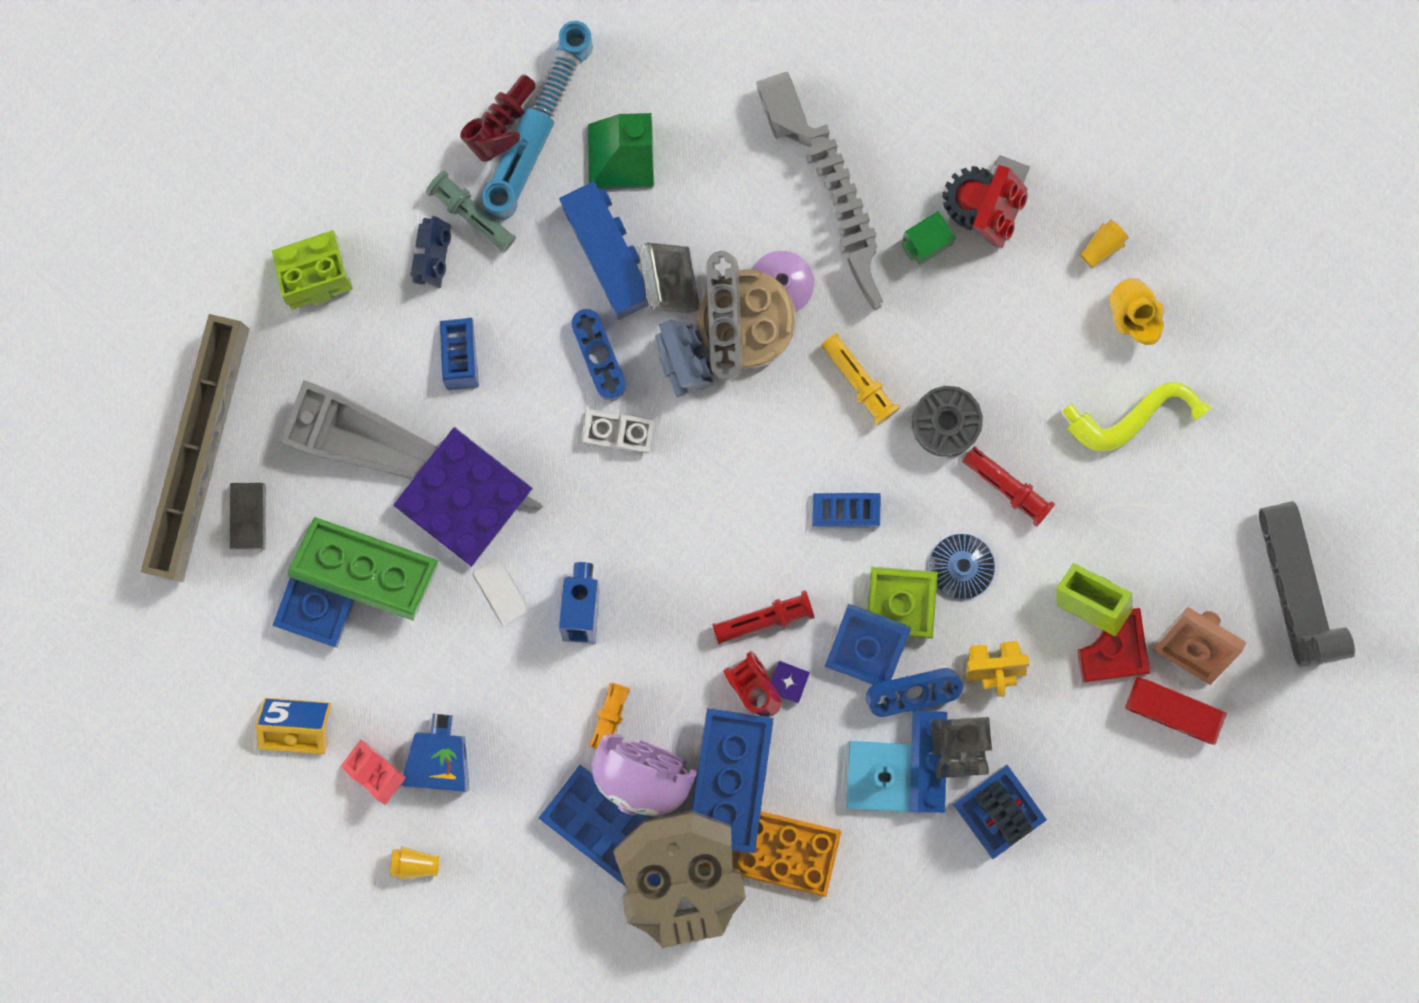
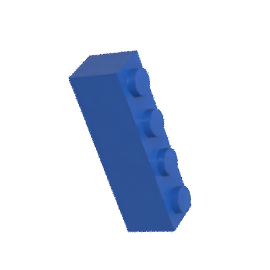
[559,181,656,320]

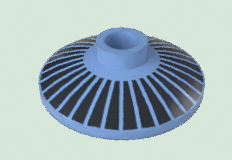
[929,534,995,600]

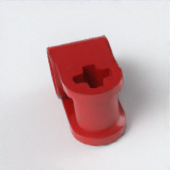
[723,651,781,717]

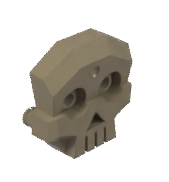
[613,810,746,948]

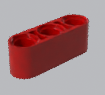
[1125,677,1227,745]

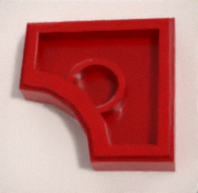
[1078,608,1150,683]

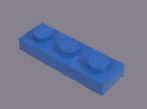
[910,710,948,813]

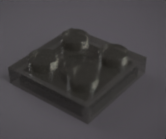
[638,242,700,313]

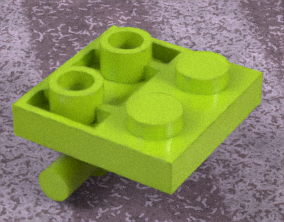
[272,230,354,310]

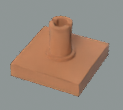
[1153,607,1246,685]

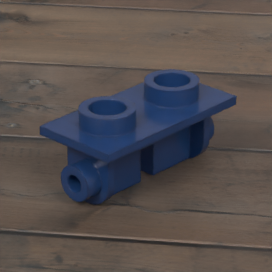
[410,216,451,288]

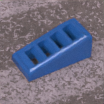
[440,318,479,390]
[812,493,881,528]

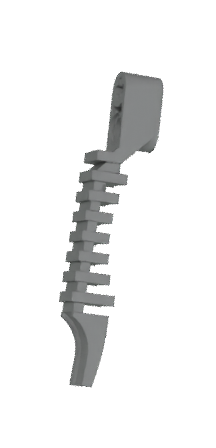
[756,71,884,310]

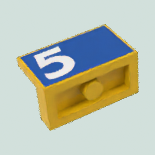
[256,698,331,754]

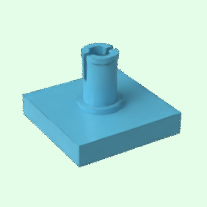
[846,741,912,812]

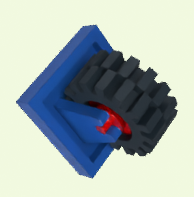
[952,765,1047,859]

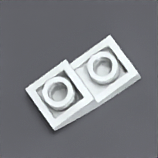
[581,410,655,453]

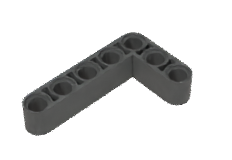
[1259,501,1355,667]

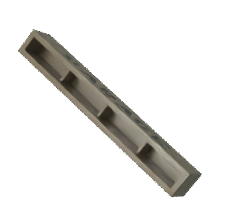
[141,314,250,582]

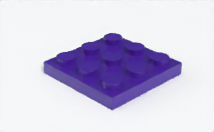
[393,427,533,567]

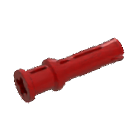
[962,446,1055,527]
[712,590,815,644]

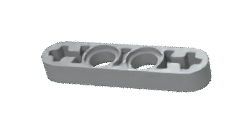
[706,251,743,380]

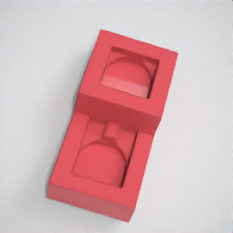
[341,739,406,805]

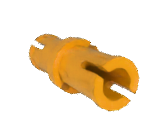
[589,682,630,749]

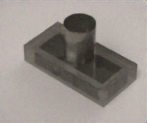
[230,482,266,550]

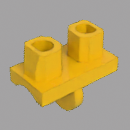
[965,641,1029,697]

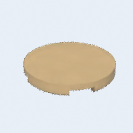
[697,269,796,369]

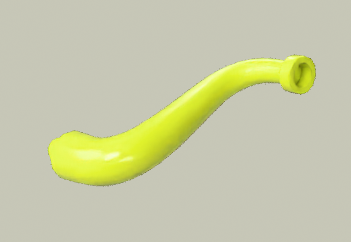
[1061,382,1211,452]

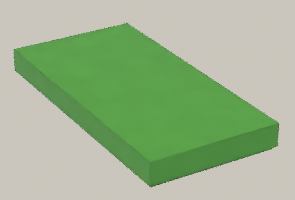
[288,517,438,621]

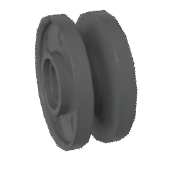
[911,386,983,458]

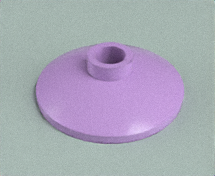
[752,251,814,312]

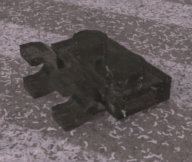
[931,717,992,778]

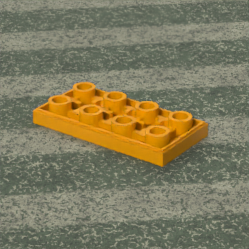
[699,811,841,897]

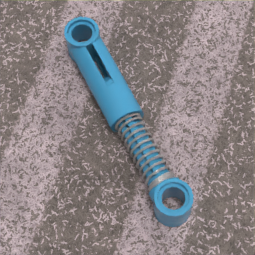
[482,21,593,220]

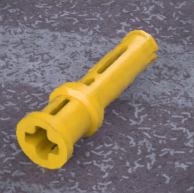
[820,333,900,426]

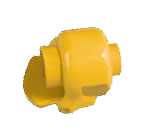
[1109,278,1164,345]

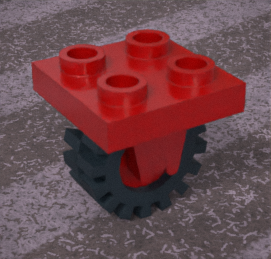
[942,165,1028,249]

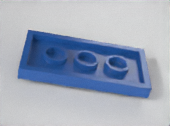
[692,708,774,853]

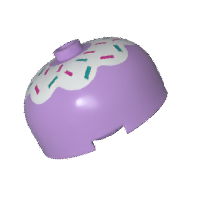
[592,734,697,816]

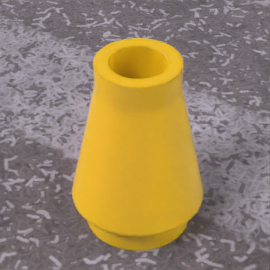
[1079,220,1129,268]
[390,846,439,880]

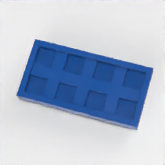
[539,764,661,887]

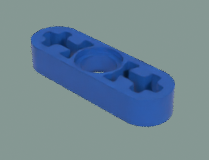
[571,309,626,401]
[865,668,963,717]

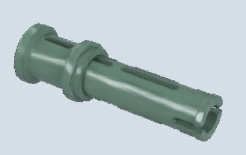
[426,170,516,253]

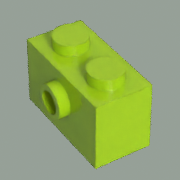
[1056,563,1133,637]

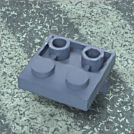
[655,320,714,397]

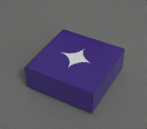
[771,661,810,704]

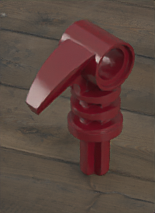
[460,74,535,162]

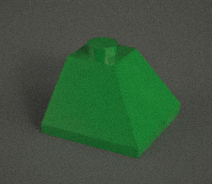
[588,113,654,189]

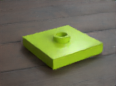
[868,567,938,639]

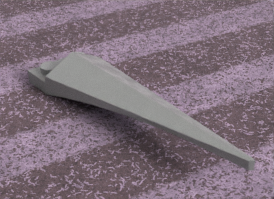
[280,380,543,508]

